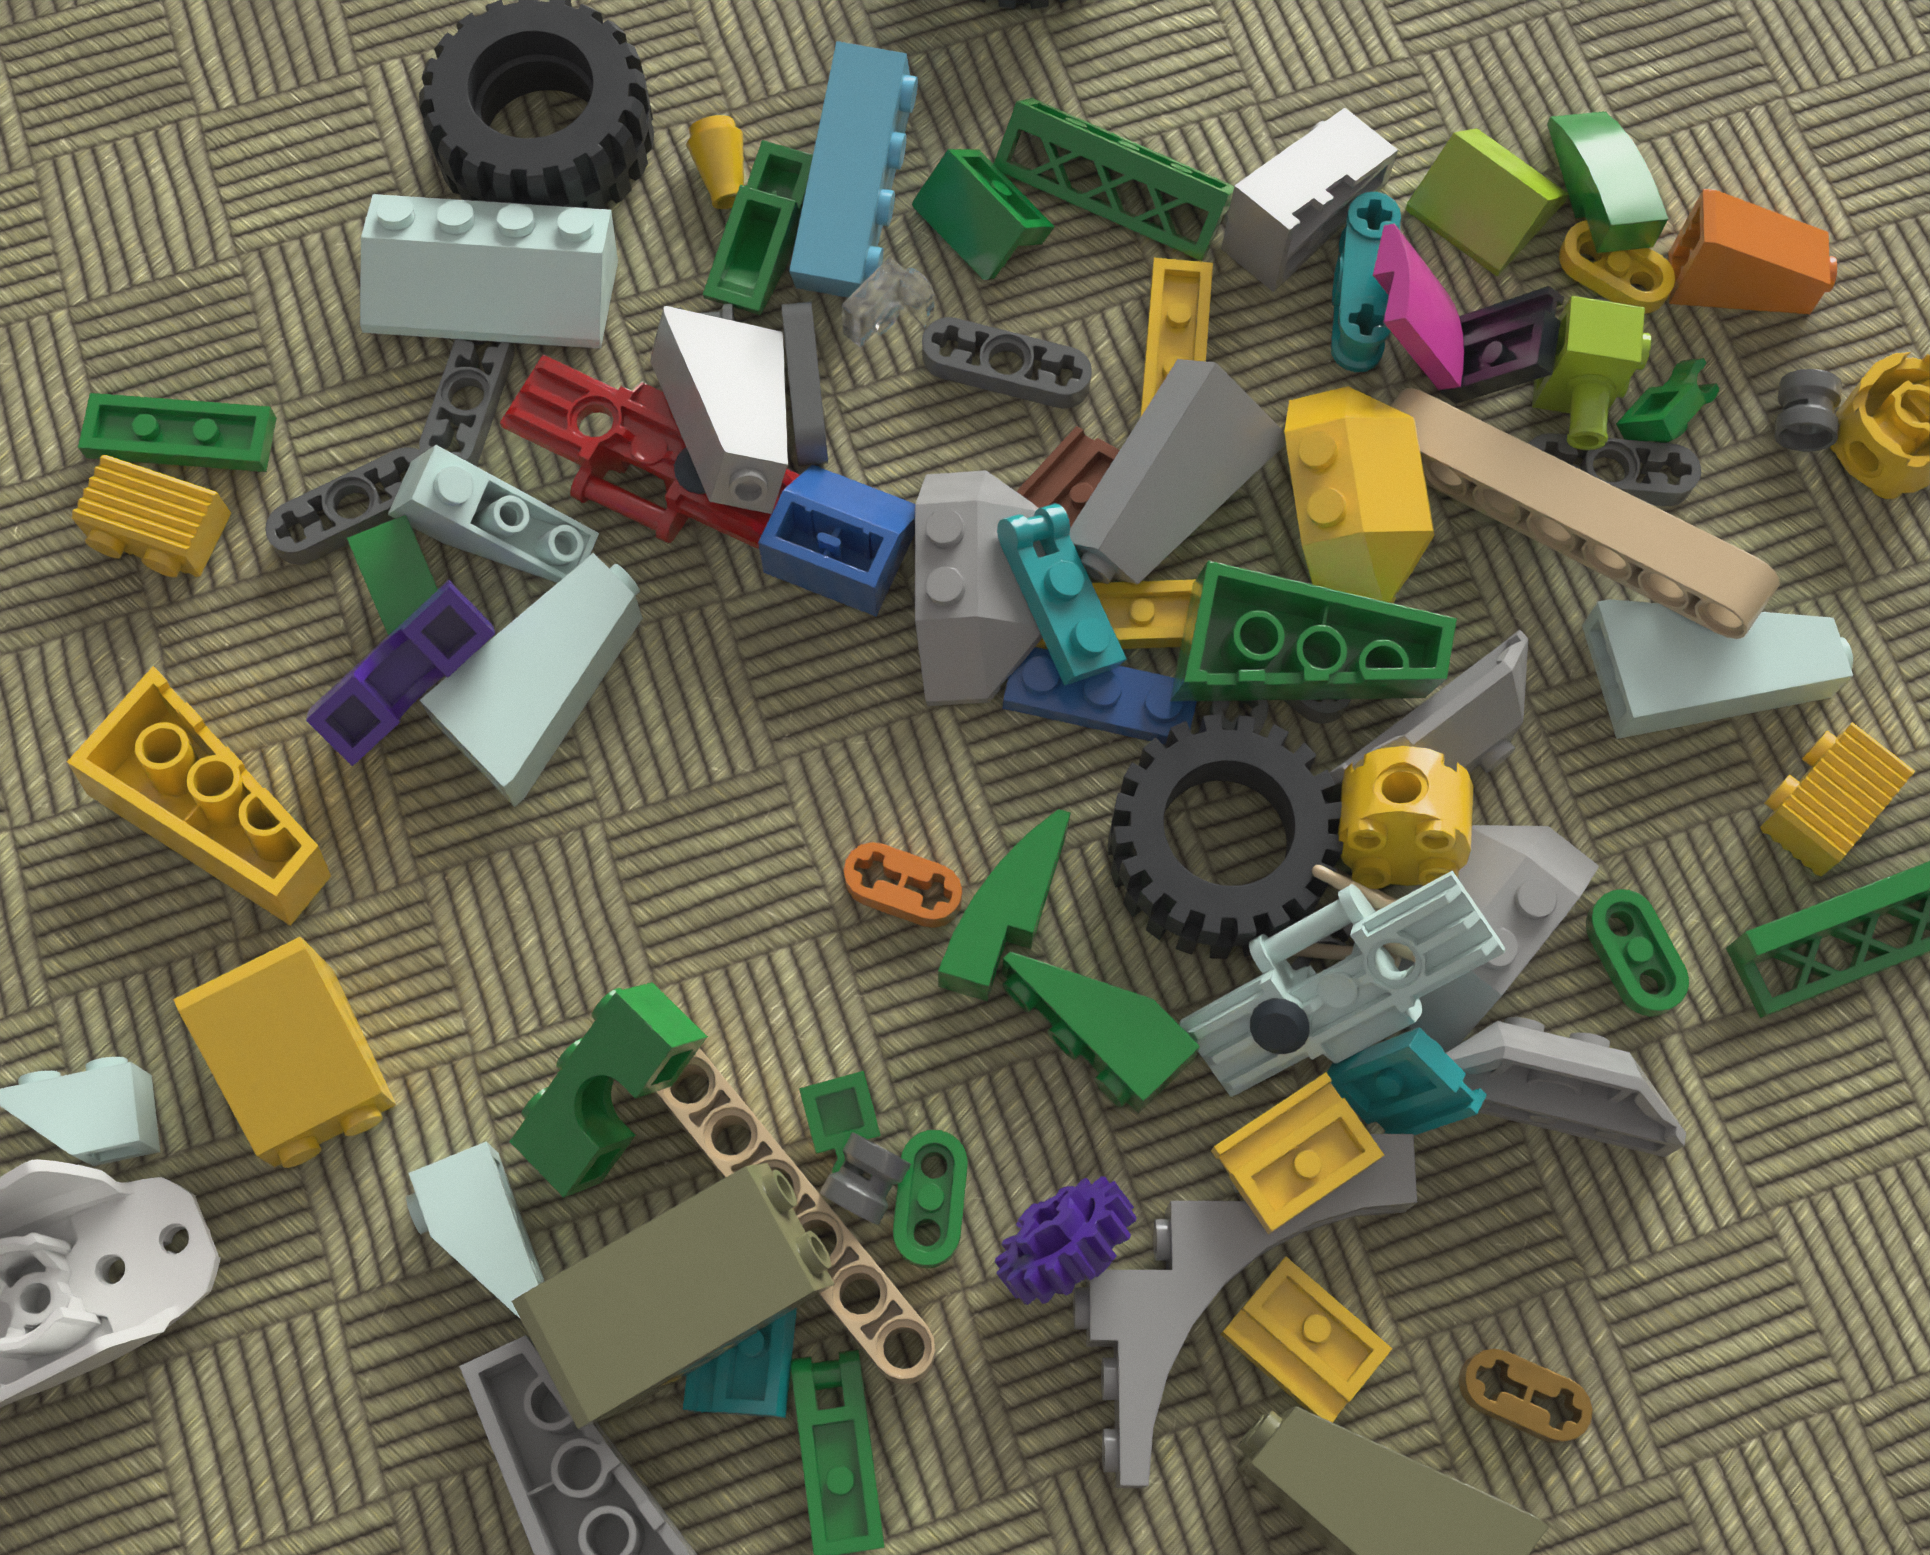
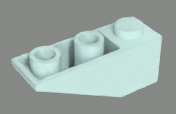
[388,445,599,583]

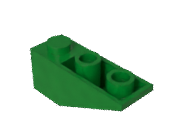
[1002,951,1200,1114]

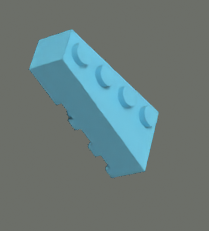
[789,41,918,301]

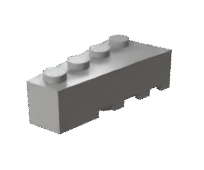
[459,1335,697,1555]

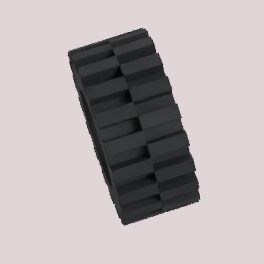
[1108,714,1344,959]

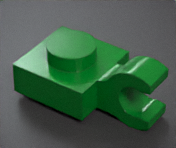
[1616,358,1720,443]

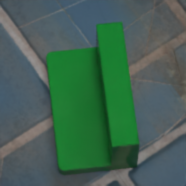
[912,149,1055,280]

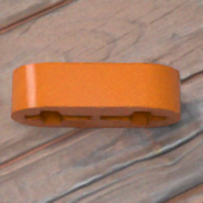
[844,842,962,928]

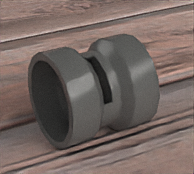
[1774,369,1842,452]
[820,1132,911,1225]

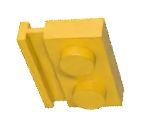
[1211,1072,1384,1235]
[1220,1256,1393,1423]

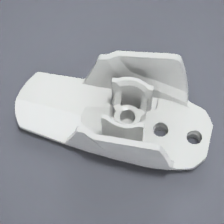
[0,1160,221,1407]

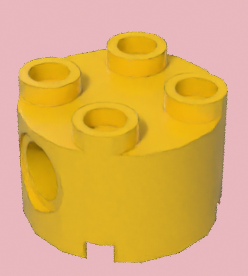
[1830,352,1930,499]
[1338,746,1473,889]

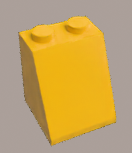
[173,936,396,1168]

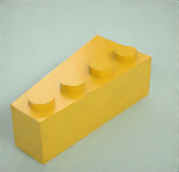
[67,666,331,926]

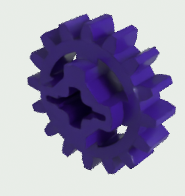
[995,1176,1137,1305]

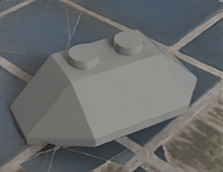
[915,470,1046,706]
[1328,630,1528,804]
[1398,825,1599,1053]
[1446,1017,1686,1157]

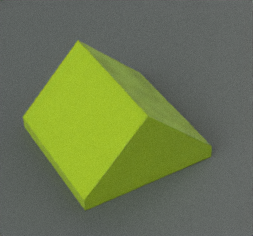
[1405,128,1569,277]

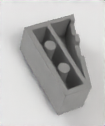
[1221,108,1398,292]

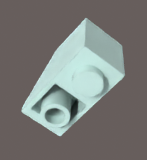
[0,1057,160,1166]

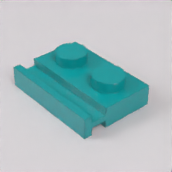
[1327,1027,1487,1136]
[683,1308,797,1418]

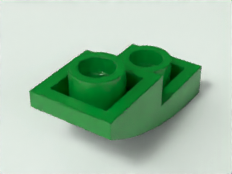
[347,515,438,636]

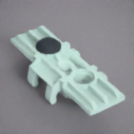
[1179,871,1505,1097]

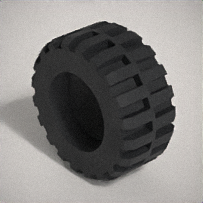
[419,0,654,209]

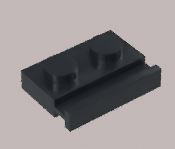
[1440,286,1564,404]

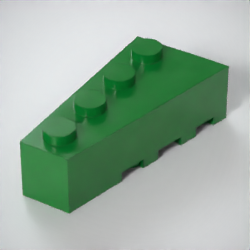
[1170,560,1457,701]

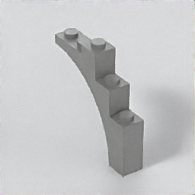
[1073,1134,1417,1488]

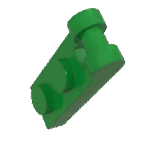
[791,1349,885,1555]

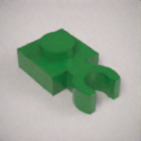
[799,1071,881,1178]

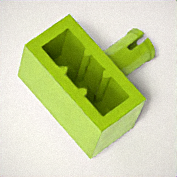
[1532,296,1651,450]

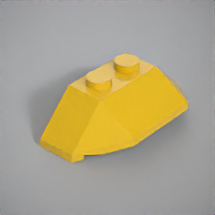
[1284,386,1435,603]

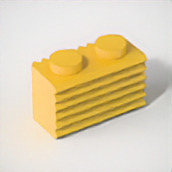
[72,455,231,577]
[1760,722,1915,876]

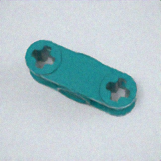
[1330,192,1401,373]

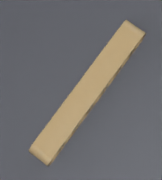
[1391,388,1780,639]
[654,1048,935,1385]

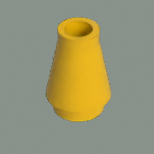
[686,115,744,209]

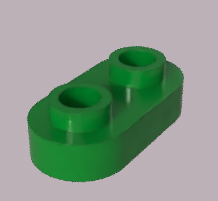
[1586,889,1689,1017]
[893,1130,968,1268]

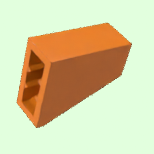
[1668,189,1837,314]

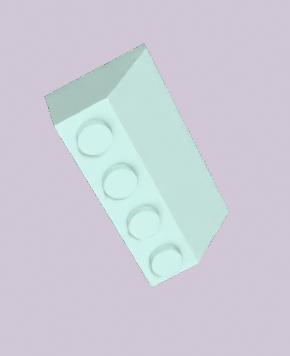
[360,194,618,349]

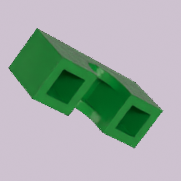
[509,982,708,1198]

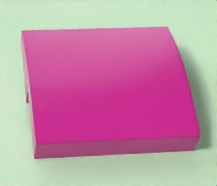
[1373,223,1464,390]

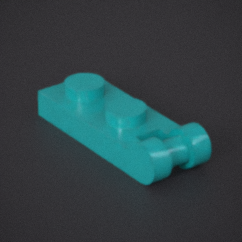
[997,503,1126,686]

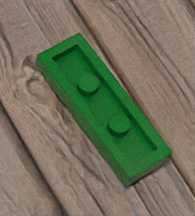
[78,393,277,472]

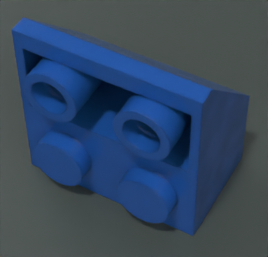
[758,464,915,617]

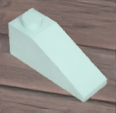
[406,1142,544,1318]

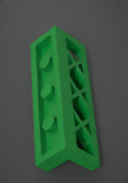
[994,98,1234,261]
[1726,861,1930,1019]

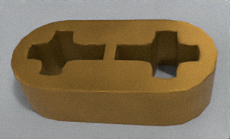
[1458,1348,1593,1443]

